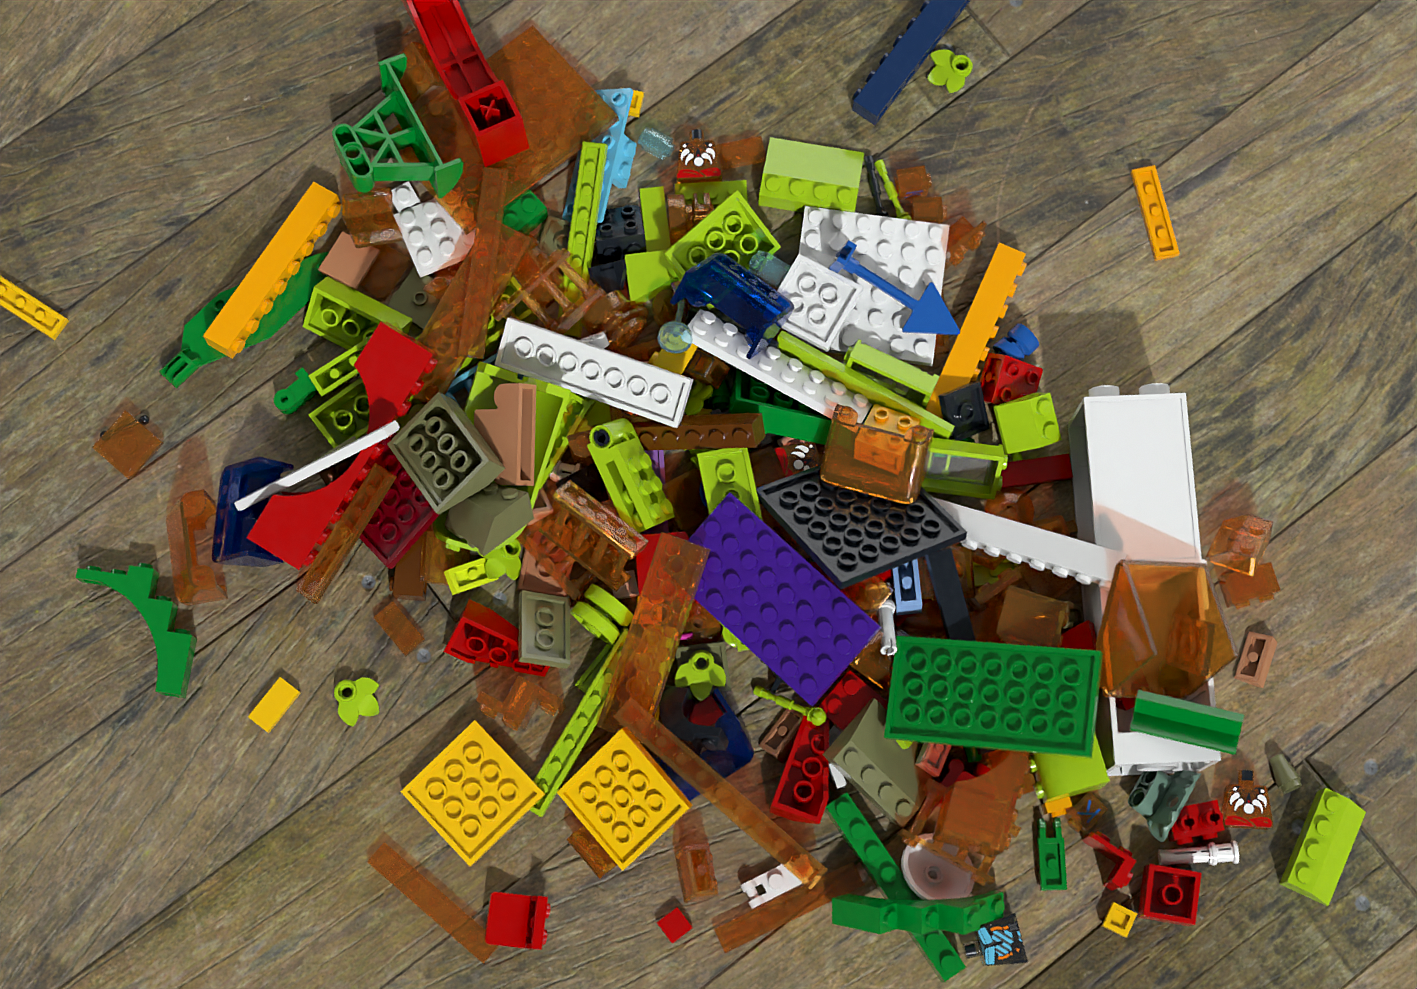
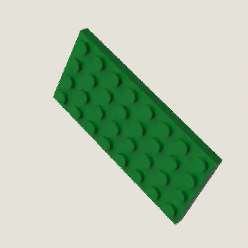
[884,636,1103,758]

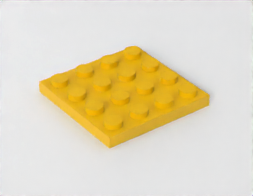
[400,720,546,867]
[557,726,693,871]

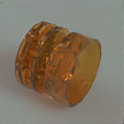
[668,192,714,246]
[581,290,647,353]

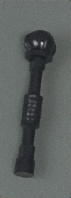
[864,155,890,217]

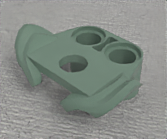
[1128,770,1201,842]

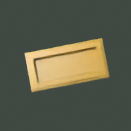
[248,677,301,733]

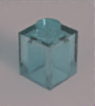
[747,250,791,288]

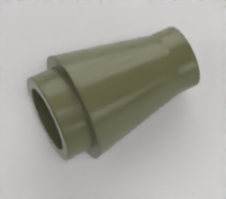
[1269,754,1302,794]

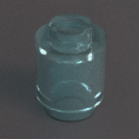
[638,127,675,160]

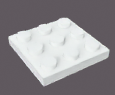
[393,188,487,278]
[763,254,864,352]

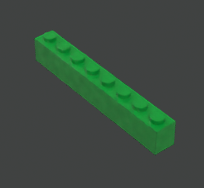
[825,792,966,983]

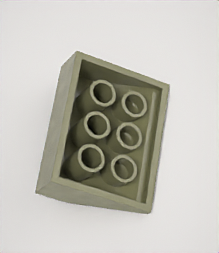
[387,392,505,514]
[823,697,936,827]

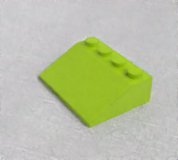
[758,137,864,213]
[664,190,781,310]

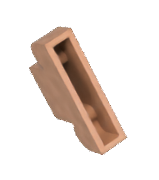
[474,383,536,486]

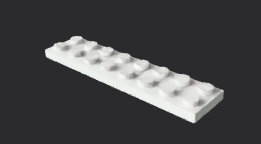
[681,309,873,433]
[495,317,694,428]

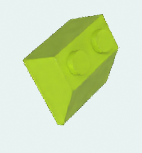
[993,392,1062,454]

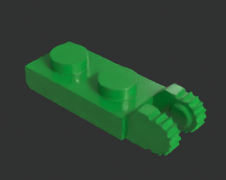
[1037,818,1067,891]

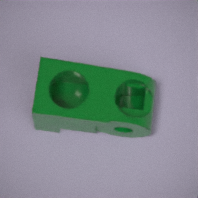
[274,367,319,415]

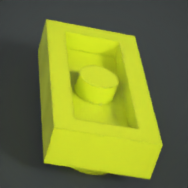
[444,558,498,595]

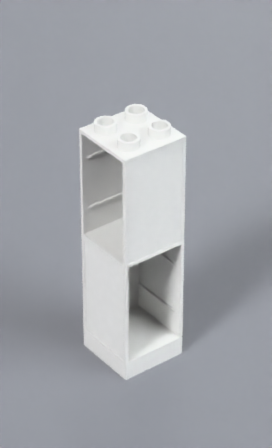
[1068,383,1221,776]

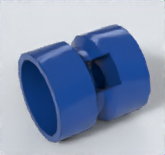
[992,323,1039,361]

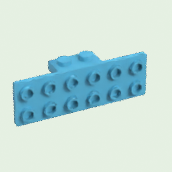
[562,88,637,223]

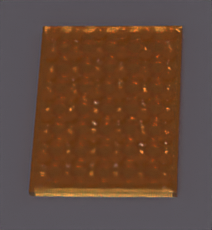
[388,25,619,235]

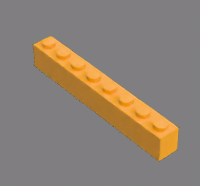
[203,181,341,359]
[925,242,1027,419]

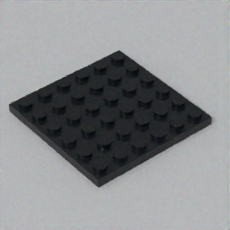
[756,452,967,589]

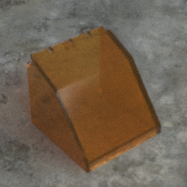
[1096,560,1239,698]

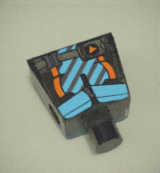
[962,913,1028,966]

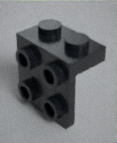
[595,205,647,263]

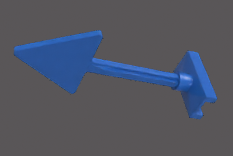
[828,240,960,335]

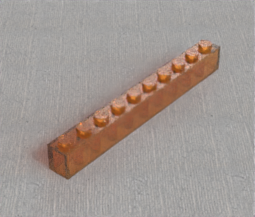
[612,697,828,889]

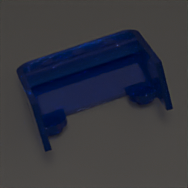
[670,253,795,360]
[212,456,294,567]
[654,688,754,802]

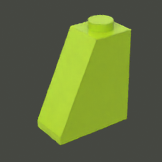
[625,250,679,308]

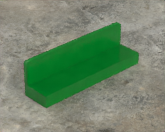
[1130,690,1244,755]

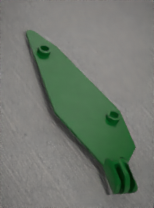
[159,252,329,388]

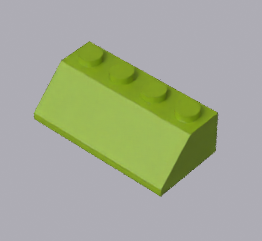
[303,276,413,350]
[1279,788,1366,906]

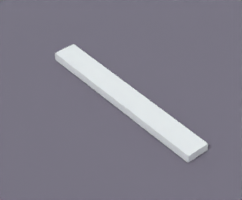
[234,420,400,511]

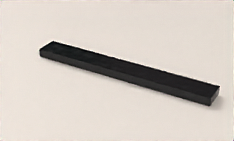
[925,548,997,755]

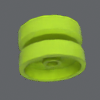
[570,584,635,646]

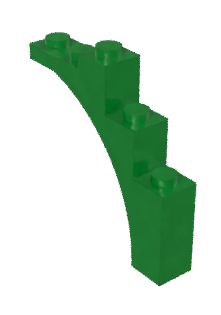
[76,563,197,698]
[832,890,1005,935]

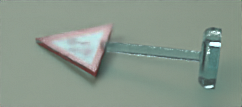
[657,280,693,353]

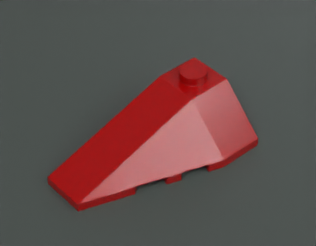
[444,599,550,677]
[769,716,829,825]

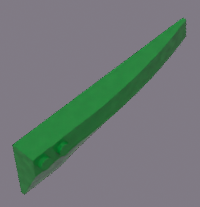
[729,367,975,457]

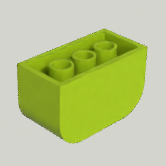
[1026,732,1110,803]

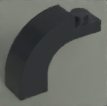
[659,685,729,756]

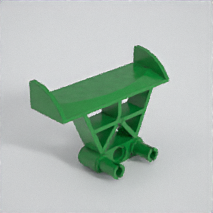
[332,53,464,204]

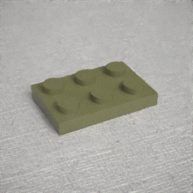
[518,590,570,669]

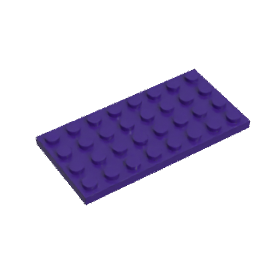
[663,492,882,706]

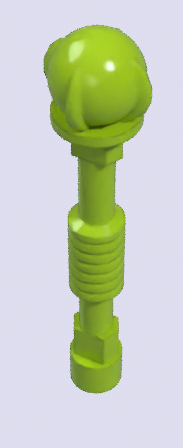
[874,160,912,220]
[753,685,826,726]

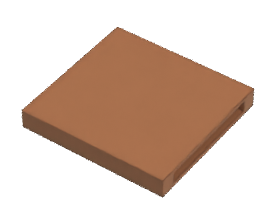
[318,232,380,290]

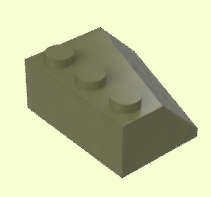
[445,483,534,556]

